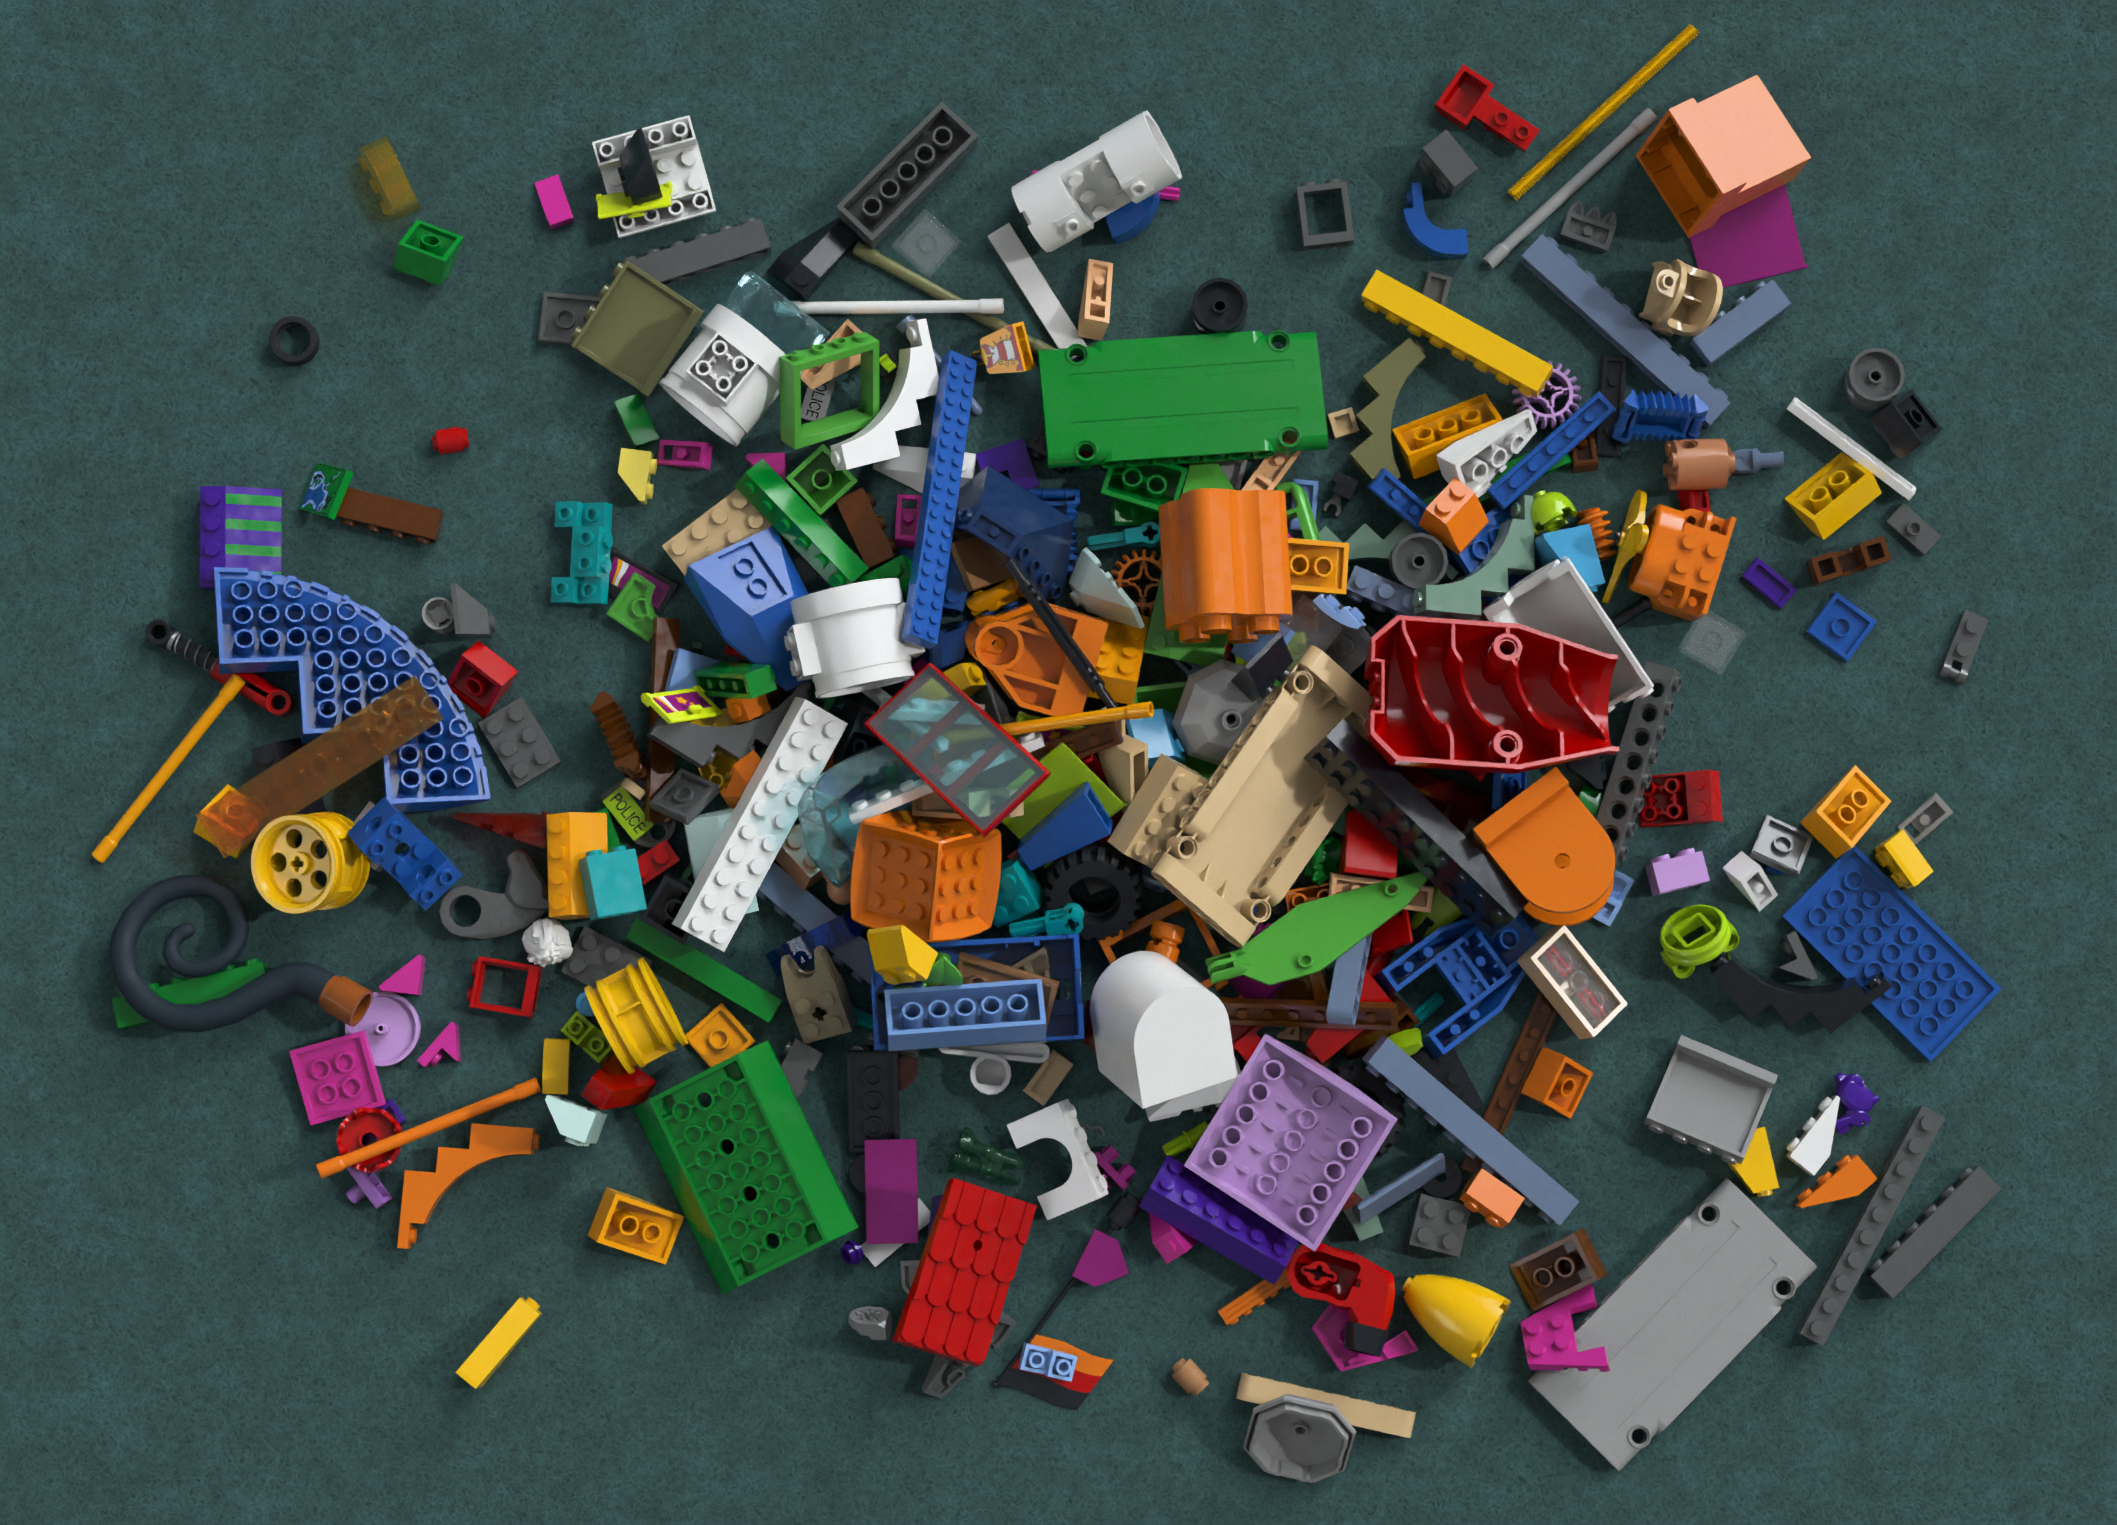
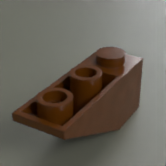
[1340,994,1420,1061]

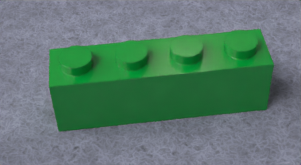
[694,662,777,699]

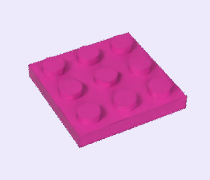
[289,1030,386,1126]

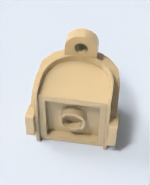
[1639,259,1723,337]

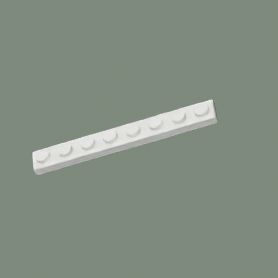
[849,732,1045,825]

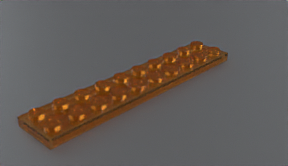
[196,675,444,858]

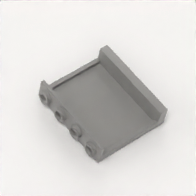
[1644,1035,1778,1165]

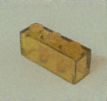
[358,136,421,221]

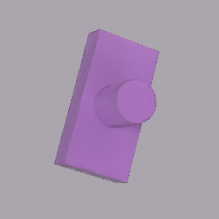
[346,1167,393,1209]

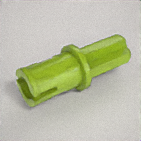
[1162,1121,1208,1157]

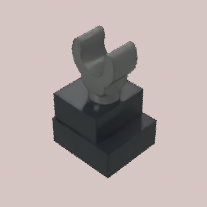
[1323,471,1359,517]

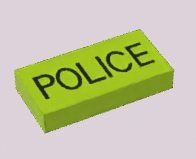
[602,786,655,841]

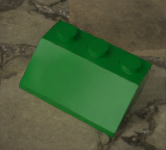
[1100,464,1188,512]

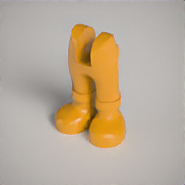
[966,577,1024,618]

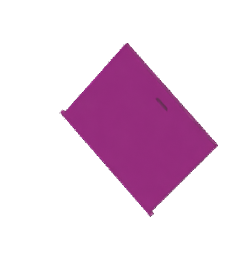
[1690,184,1808,288]

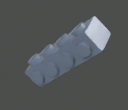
[1346,565,1440,618]

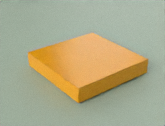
[686,1003,756,1068]

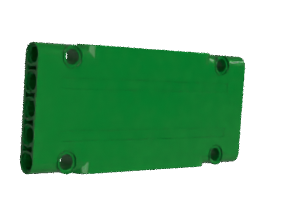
[1037,330,1328,470]

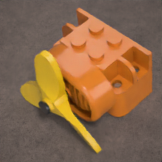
[1602,490,1737,622]

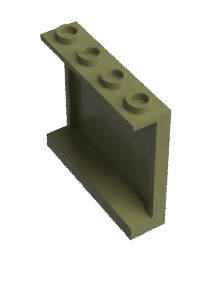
[570,260,704,397]

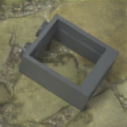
[1295,179,1354,251]

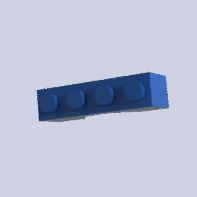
[939,602,1024,670]

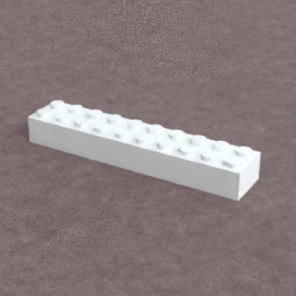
[672,697,848,952]

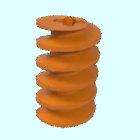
[1576,507,1618,561]

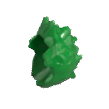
[1303,836,1341,886]

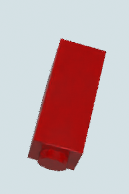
[580,1054,657,1110]

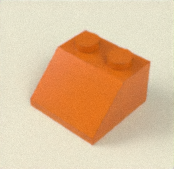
[1418,478,1489,555]
[1521,1047,1593,1119]
[1459,1169,1525,1229]

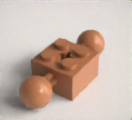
[775,813,851,905]

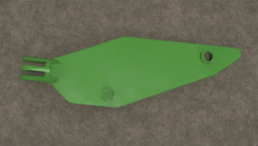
[1205,872,1427,986]

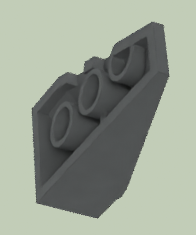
[921,1311,1017,1399]

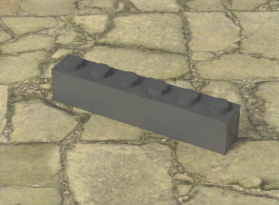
[617,218,772,286]
[1866,1166,2001,1299]

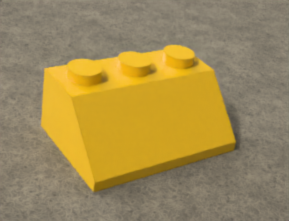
[1784,452,1882,540]

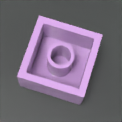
[1645,848,1710,896]

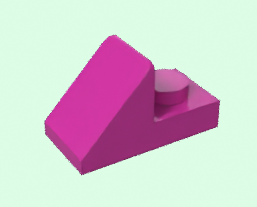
[417,1022,461,1068]

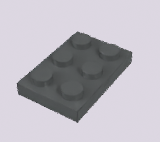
[478,697,561,788]
[561,926,653,988]

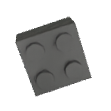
[1418,130,1478,198]
[1407,1194,1470,1257]

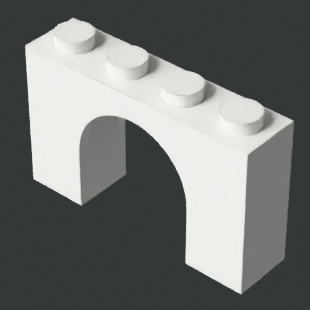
[1007,1099,1109,1220]

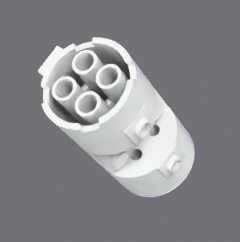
[1011,110,1182,252]

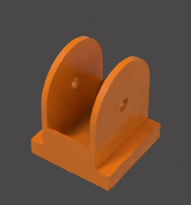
[1473,767,1615,927]

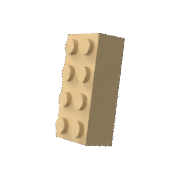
[662,489,772,576]
[1107,753,1209,869]

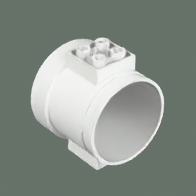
[659,304,802,446]
[784,578,925,698]

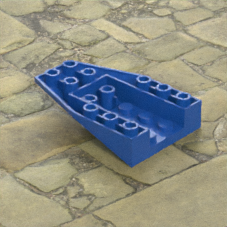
[684,526,812,692]

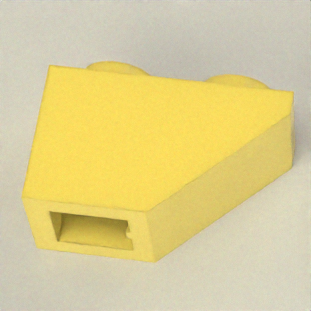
[618,448,657,505]

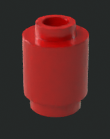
[431,426,470,455]

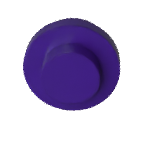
[840,1240,863,1265]

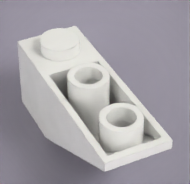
[1786,1095,1840,1176]

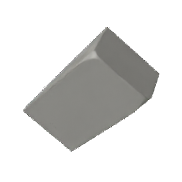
[1897,792,1953,845]

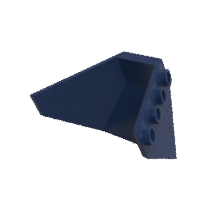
[954,466,1073,604]

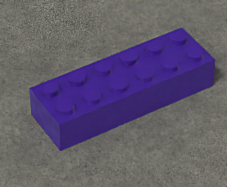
[1139,1155,1299,1285]

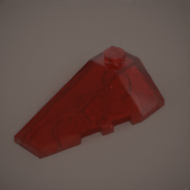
[451,811,550,851]

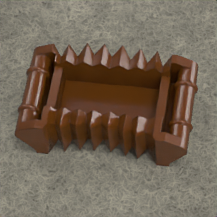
[590,691,647,780]

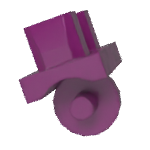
[1094,1145,1136,1191]

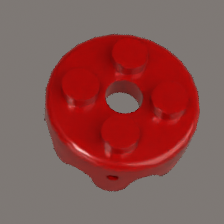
[336,1107,402,1173]

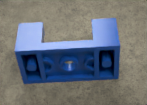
[347,797,463,911]

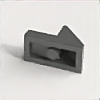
[1775,931,1818,981]

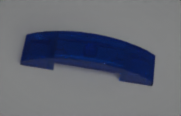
[766,911,864,977]

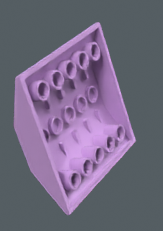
[1184,1034,1398,1252]

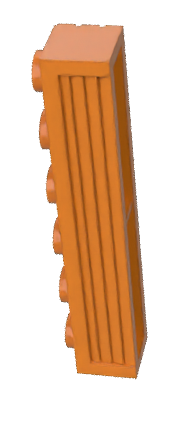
[1218,1264,1291,1326]

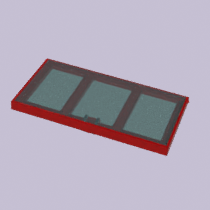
[864,662,1051,838]

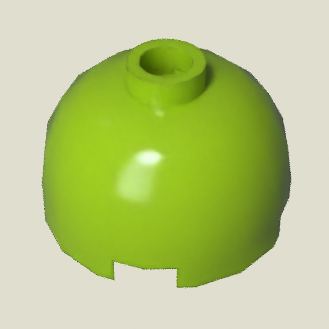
[1531,490,1577,538]

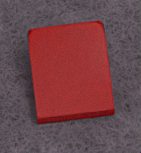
[1678,489,1711,512]

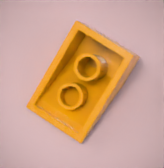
[1288,538,1349,594]
[1800,765,1891,859]
[588,1187,685,1265]

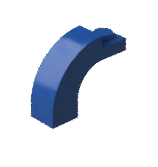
[1402,182,1468,259]
[1105,191,1160,244]

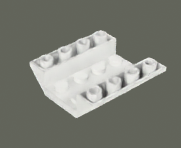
[592,115,717,239]

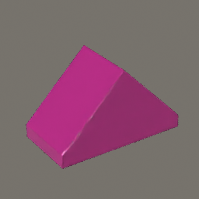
[745,452,787,483]
[378,955,426,995]

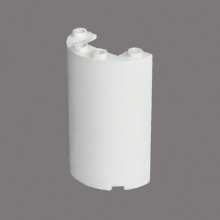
[1483,556,1654,713]

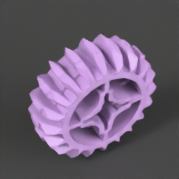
[1512,361,1581,429]

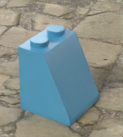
[1534,524,1605,593]

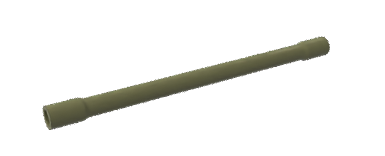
[852,241,1056,355]

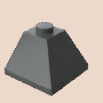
[450,583,497,641]

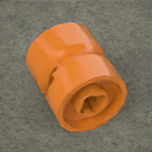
[1145,920,1185,964]

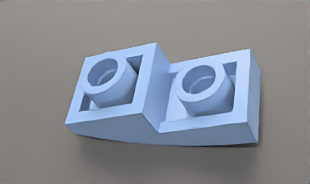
[1313,594,1366,629]
[1018,1342,1078,1382]

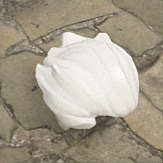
[522,917,573,967]

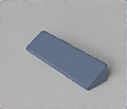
[1351,1153,1446,1224]

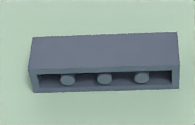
[1689,280,1791,367]

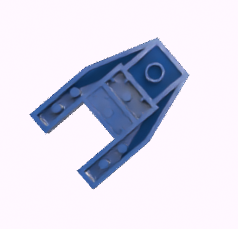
[1373,913,1539,1059]

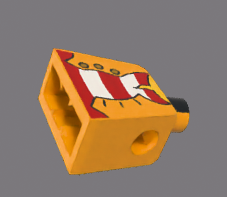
[972,321,1035,374]

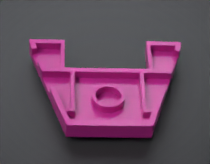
[1520,1283,1610,1372]
[1311,1304,1419,1372]

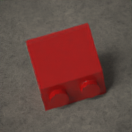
[447,640,518,718]

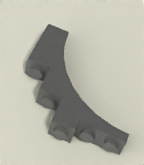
[646,681,812,768]

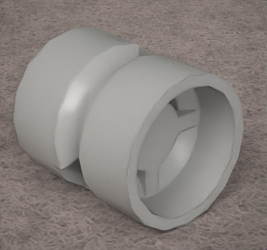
[422,597,455,634]

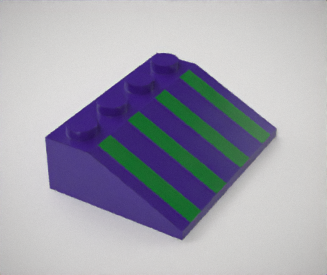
[200,486,282,591]

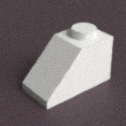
[1723,851,1778,912]

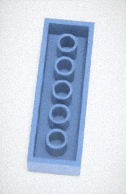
[884,979,1046,1051]

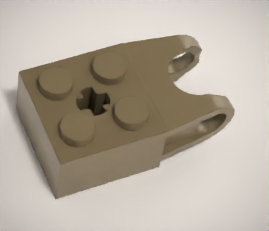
[781,945,858,1044]

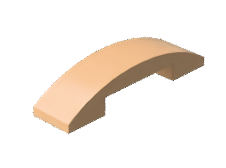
[1242,437,1302,490]

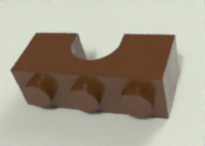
[1805,536,1892,587]

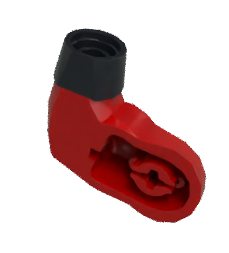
[1287,1243,1395,1357]

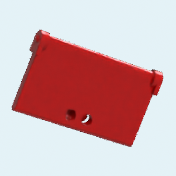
[1371,874,1414,958]

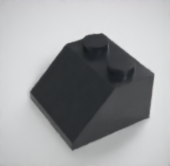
[617,128,663,206]
[1870,389,1942,460]
[1231,632,1293,702]
[639,871,692,945]

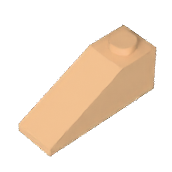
[1077,259,1113,341]
[800,319,862,390]

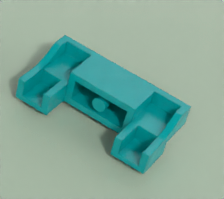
[551,501,613,605]

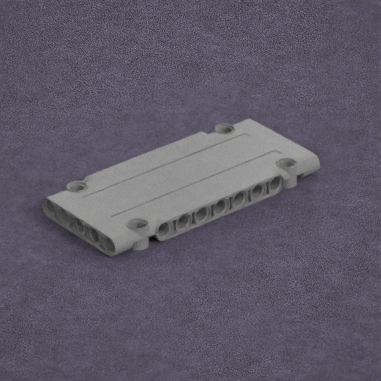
[1528,1178,1817,1471]

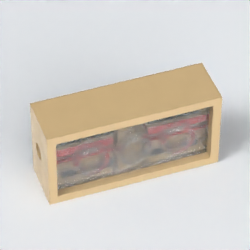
[1517,925,1627,1039]

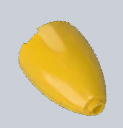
[1402,1274,1511,1368]

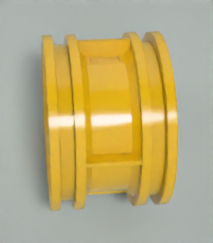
[584,957,688,1074]

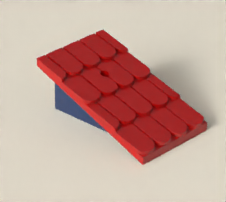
[892,1178,1037,1367]

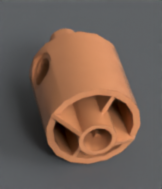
[1663,438,1736,491]

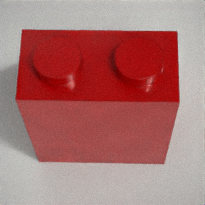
[1338,808,1398,880]

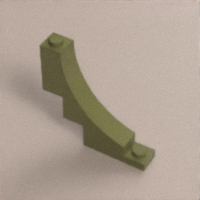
[1348,338,1426,483]

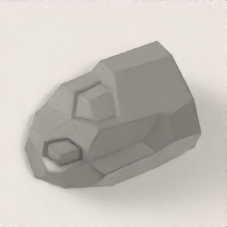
[848,1306,892,1340]

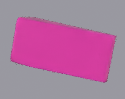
[535,175,575,230]
[657,440,713,470]
[895,494,922,548]

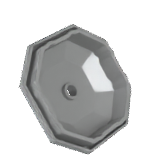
[1172,659,1276,765]
[1243,1394,1356,1483]

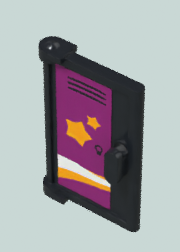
[608,547,680,617]

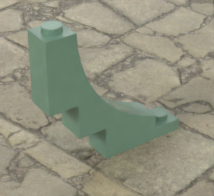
[1412,495,1535,620]
[1319,520,1459,583]

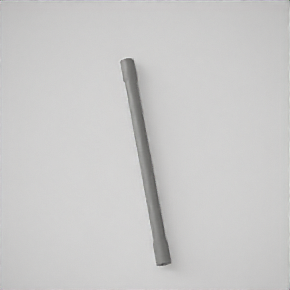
[1482,108,1657,270]

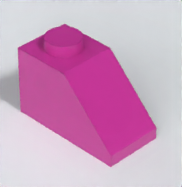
[1149,1213,1198,1264]

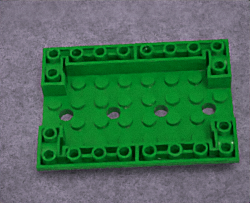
[634,1041,859,1295]

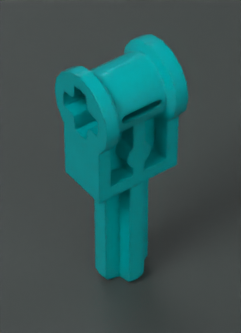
[1087,522,1160,551]
[1009,903,1084,938]

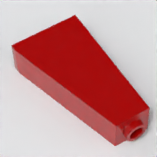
[1305,970,1393,1063]

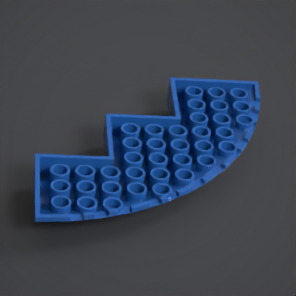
[214,567,491,812]

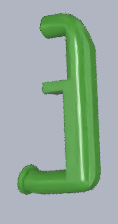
[1275,482,1321,541]

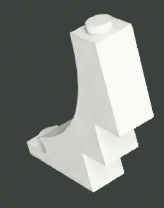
[830,318,939,471]

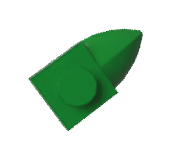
[1110,500,1159,527]

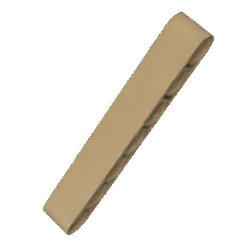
[1236,1373,1416,1438]

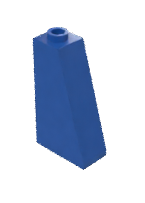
[1017,781,1113,871]

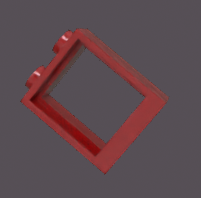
[467,956,543,1018]

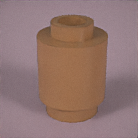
[1171,1358,1209,1397]

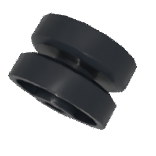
[1191,278,1248,334]

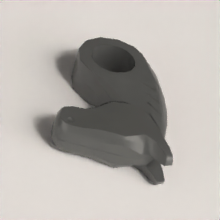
[439,849,549,940]

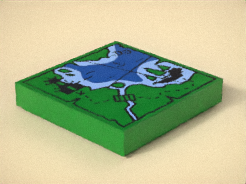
[299,462,353,520]

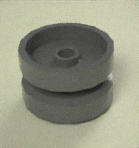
[1843,348,1905,411]
[1389,533,1448,590]

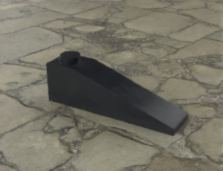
[767,217,860,302]

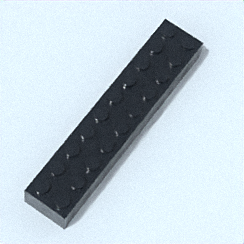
[1304,718,1529,938]

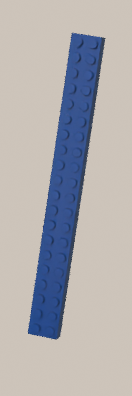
[901,350,977,649]

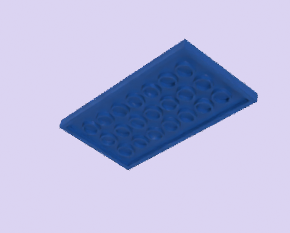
[1781,845,2002,1062]

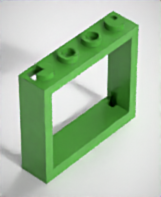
[779,332,879,450]

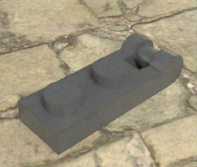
[1938,610,1989,685]

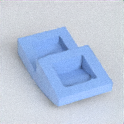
[1593,869,1634,926]

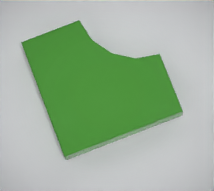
[606,571,659,643]

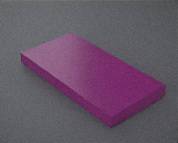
[865,1139,919,1244]

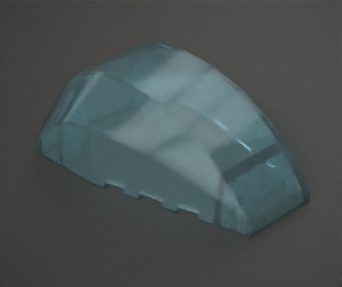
[798,739,934,888]

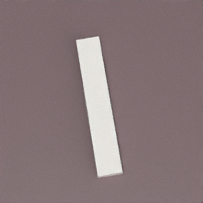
[988,223,1088,361]
[1787,397,1916,500]

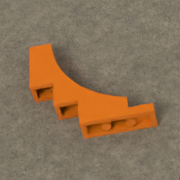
[397,1123,540,1249]

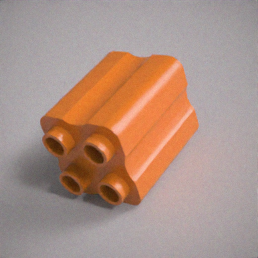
[1158,488,1293,644]

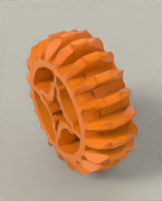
[1110,549,1162,617]

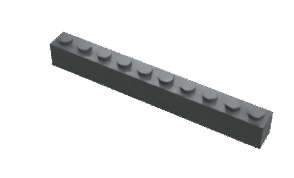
[1795,1106,1945,1346]

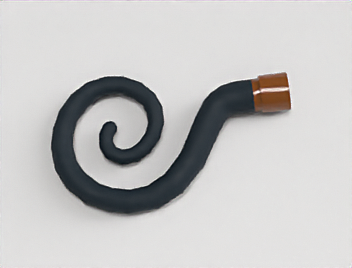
[109,874,373,1033]

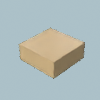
[1327,407,1359,439]

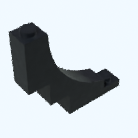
[1709,951,1892,1034]

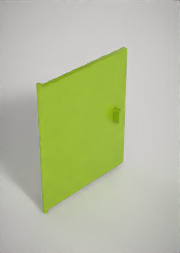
[1002,742,1128,868]

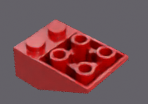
[1639,769,1723,828]

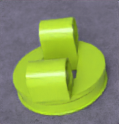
[1660,905,1739,979]

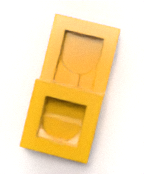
[542,1038,571,1095]

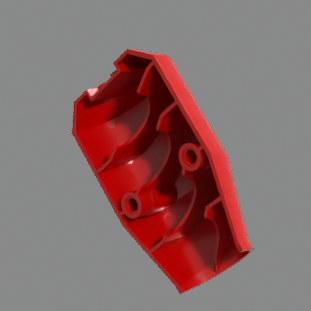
[1363,615,1619,774]

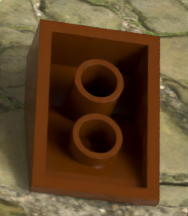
[1509,1228,1607,1312]

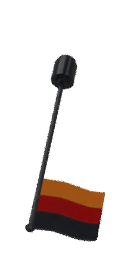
[993,1191,1141,1410]

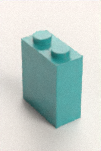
[579,846,647,921]

